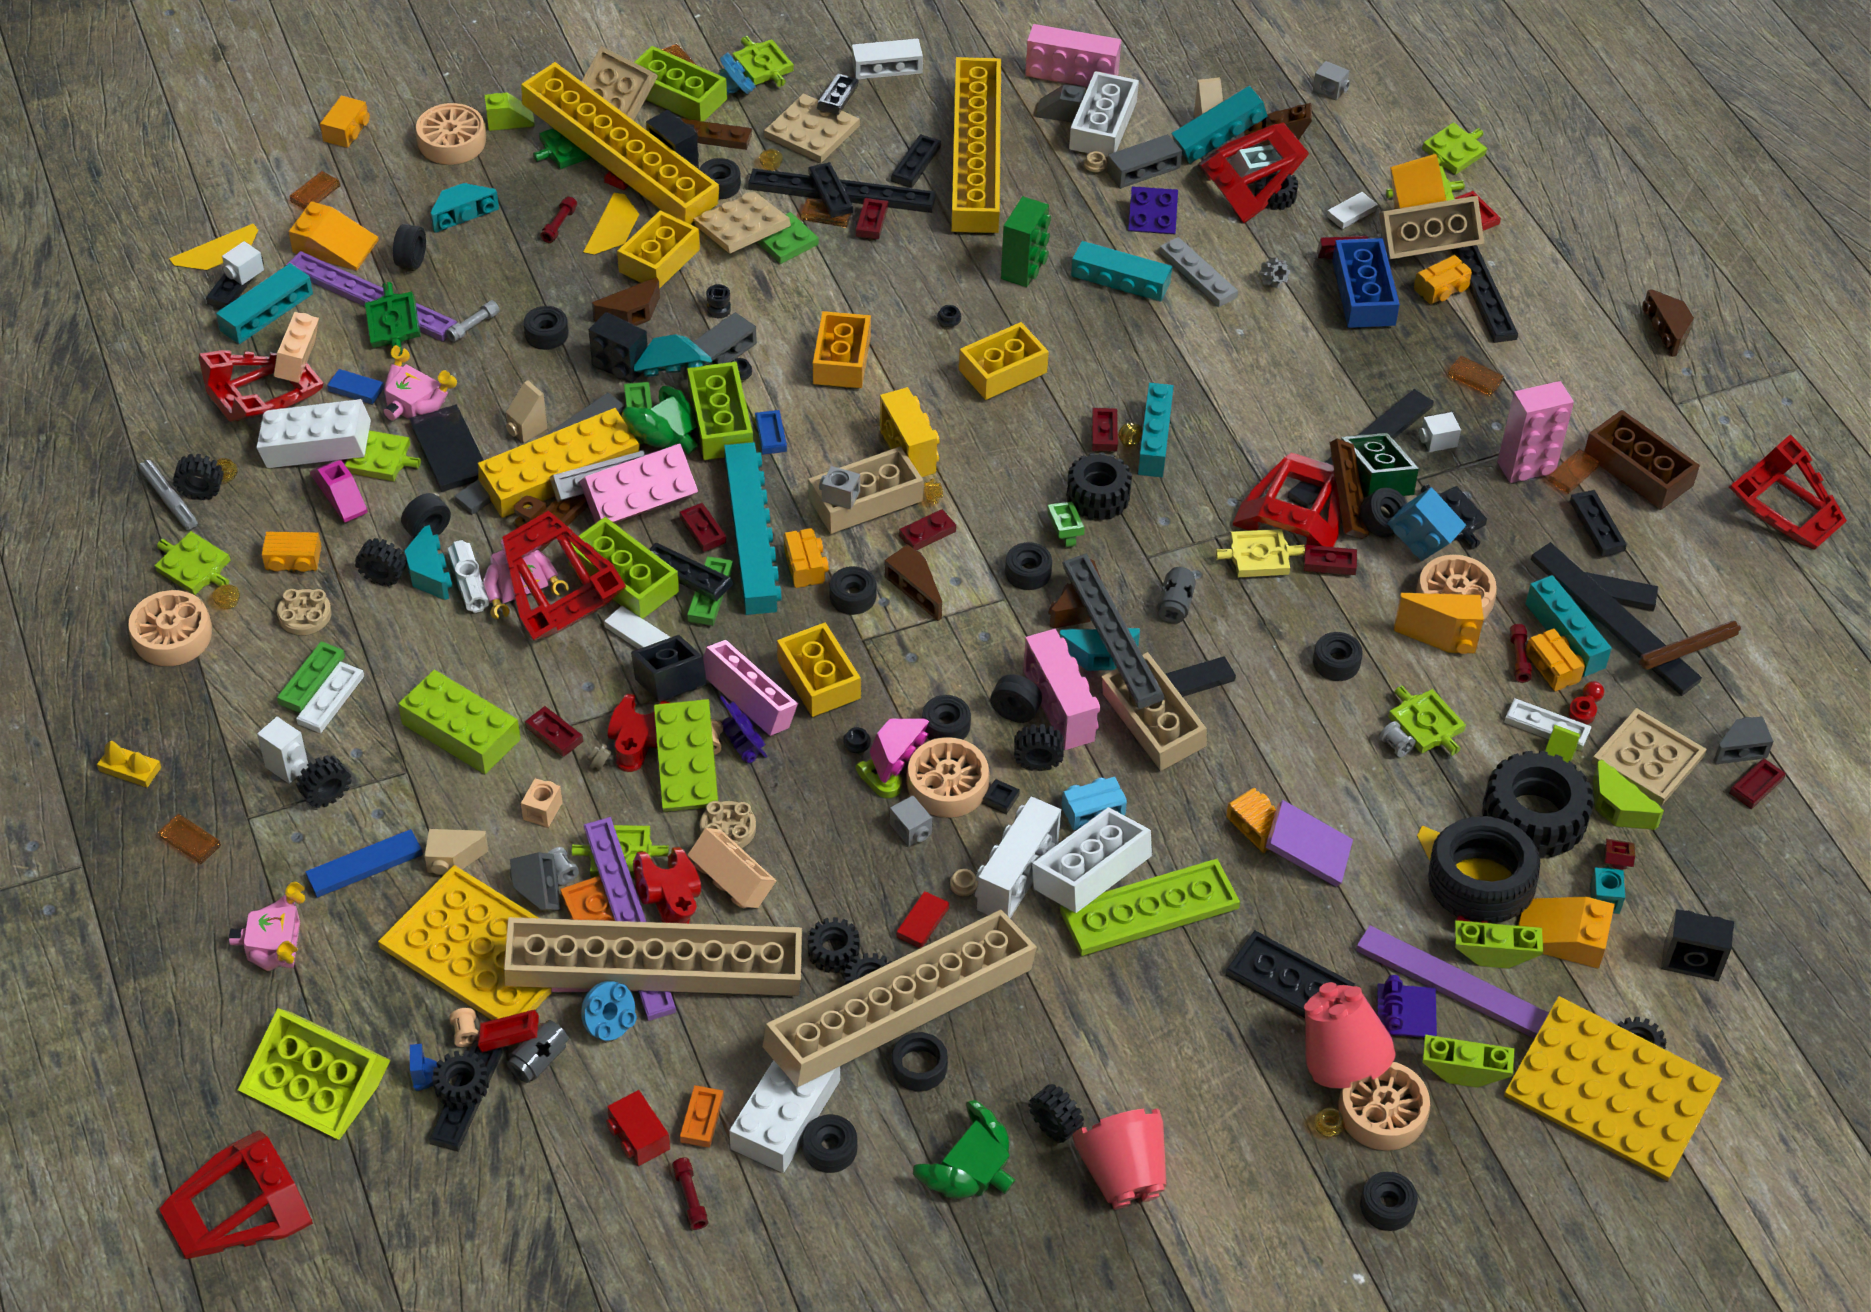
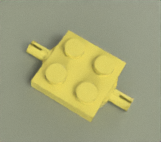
[1216,529,1305,577]

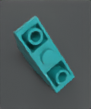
[430,183,499,233]
[634,334,712,377]
[404,525,452,600]
[1059,628,1140,671]

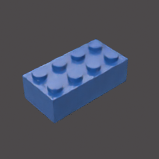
[1332,238,1400,328]

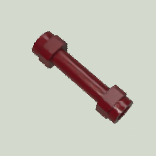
[540,196,577,243]
[1510,624,1532,683]
[672,1157,709,1230]

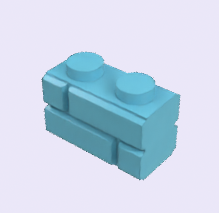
[1062,777,1127,830]

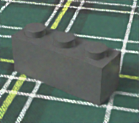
[1106,134,1182,189]
[685,312,757,369]

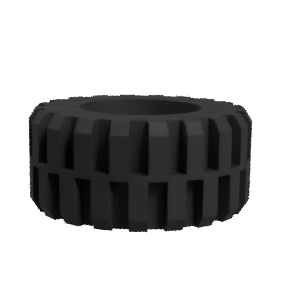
[1482,751,1594,858]

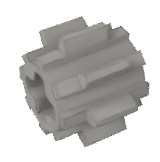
[1259,257,1290,288]

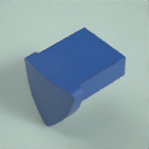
[410,1044,437,1091]

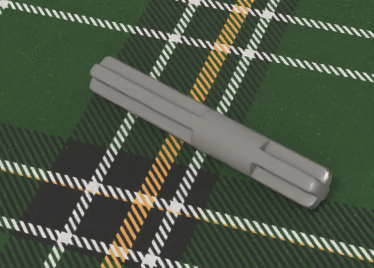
[139,460,198,530]

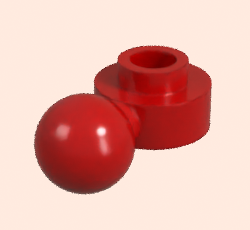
[1568,681,1605,725]

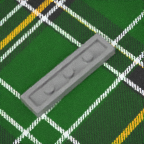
[1159,237,1238,307]
[549,451,645,502]

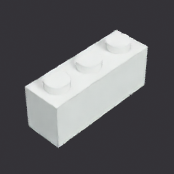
[852,39,923,79]

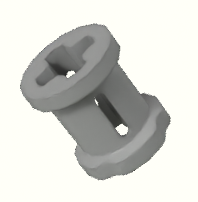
[1379,721,1416,757]
[548,847,579,885]

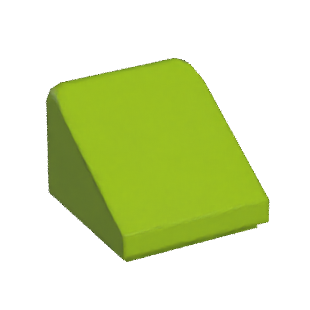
[1545,725,1581,763]

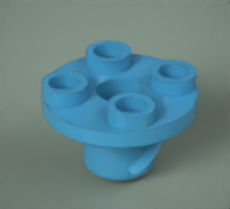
[718,52,756,95]
[581,981,637,1041]

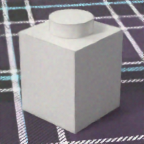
[222,241,264,285]
[1419,412,1461,452]

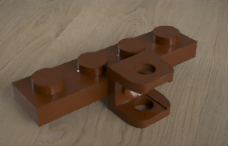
[514,494,589,552]

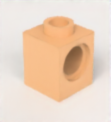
[521,778,562,828]

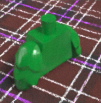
[622,386,698,455]
[913,1100,1016,1199]

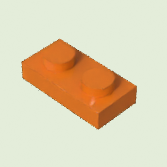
[680,1085,724,1148]

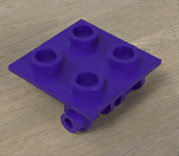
[1129,186,1178,234]
[720,696,768,763]
[1377,975,1437,1038]

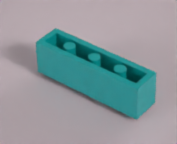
[1171,85,1268,164]
[1071,241,1172,302]
[216,263,313,344]
[1138,382,1174,478]
[1525,575,1612,677]

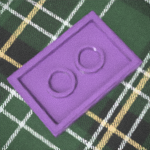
[1266,800,1353,887]

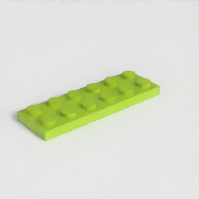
[1060,858,1240,956]

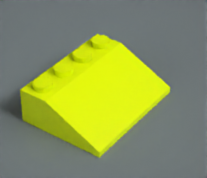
[238,1008,390,1140]

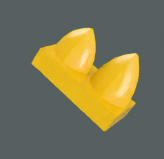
[97,741,162,788]

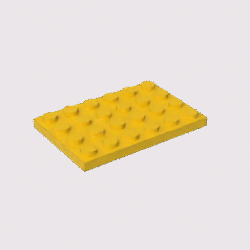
[378,865,552,1020]
[1504,996,1722,1181]

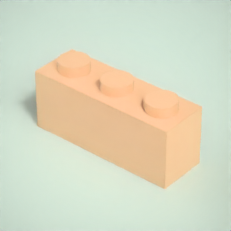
[274,312,319,383]
[688,828,776,908]

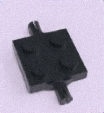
[1420,484,1487,549]

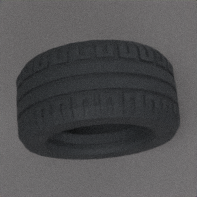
[1428,816,1541,924]

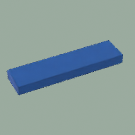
[305,829,423,898]

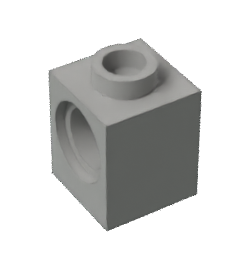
[1313,61,1350,100]
[819,466,860,509]
[890,796,932,847]

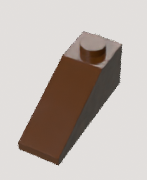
[884,544,942,621]

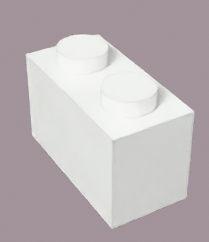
[257,717,308,784]

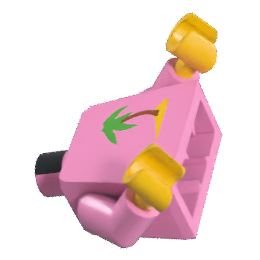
[384,345,457,421]
[483,539,569,619]
[229,882,305,971]

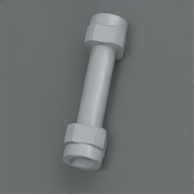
[446,300,500,342]

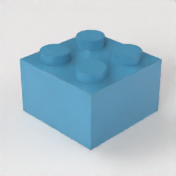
[1387,487,1466,561]

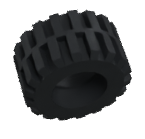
[1066,452,1132,520]

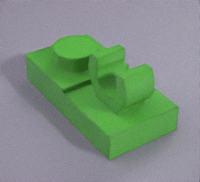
[1047,502,1084,547]

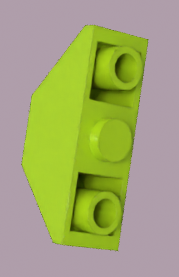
[1593,759,1664,830]
[1455,921,1543,969]
[1422,1035,1514,1088]

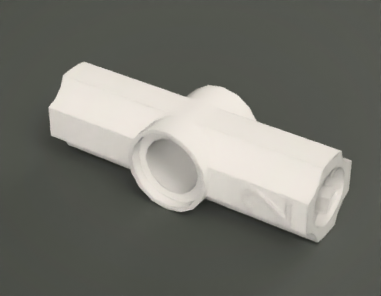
[448,540,489,613]

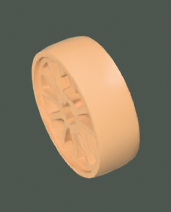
[415,103,486,165]
[1416,555,1497,621]
[128,590,212,666]
[907,738,990,818]
[1338,1062,1430,1151]

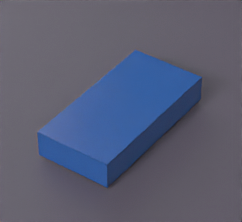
[327,369,384,405]
[755,410,787,455]

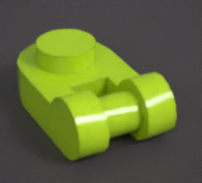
[855,758,902,799]

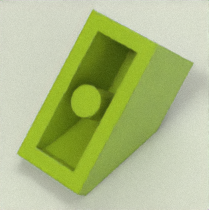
[485,93,535,131]

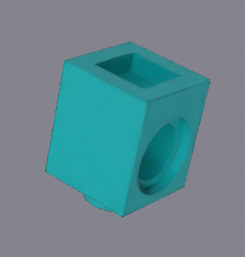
[1590,867,1625,914]

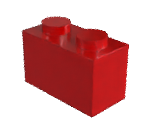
[606,1090,670,1166]

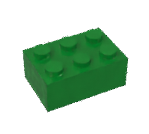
[1001,196,1051,287]

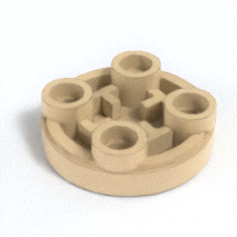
[277,589,332,635]
[700,801,756,848]

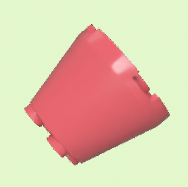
[1304,982,1396,1088]
[1072,1108,1167,1209]

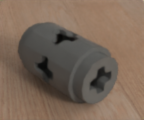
[1157,567,1196,624]
[507,1020,569,1083]

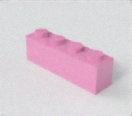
[703,640,798,736]

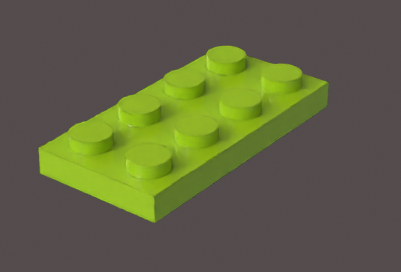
[654,699,718,812]

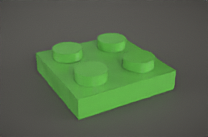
[757,212,819,264]

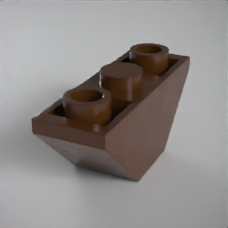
[1244,103,1312,146]
[592,277,660,326]
[1642,289,1694,357]
[1048,559,1101,629]

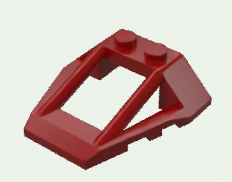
[1197,123,1309,223]
[198,350,324,422]
[1729,434,1847,550]
[1233,452,1339,547]
[502,510,626,641]
[159,1130,313,1259]

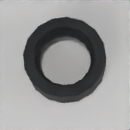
[892,1032,948,1091]

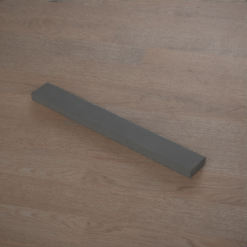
[455,393,625,515]
[1062,553,1164,709]

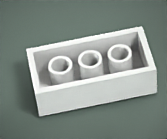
[1069,71,1139,157]
[257,399,371,468]
[975,796,1061,918]
[1032,807,1152,913]
[729,1060,840,1173]

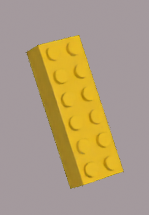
[478,408,639,518]

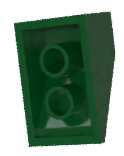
[1341,433,1419,497]

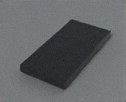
[409,404,484,492]
[1225,930,1355,1018]

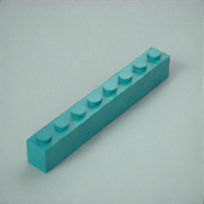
[724,442,782,615]

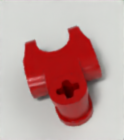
[608,694,670,772]
[633,847,701,924]

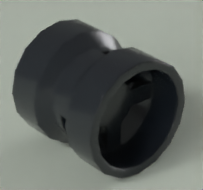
[706,284,731,319]

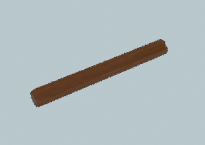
[1638,621,1741,670]

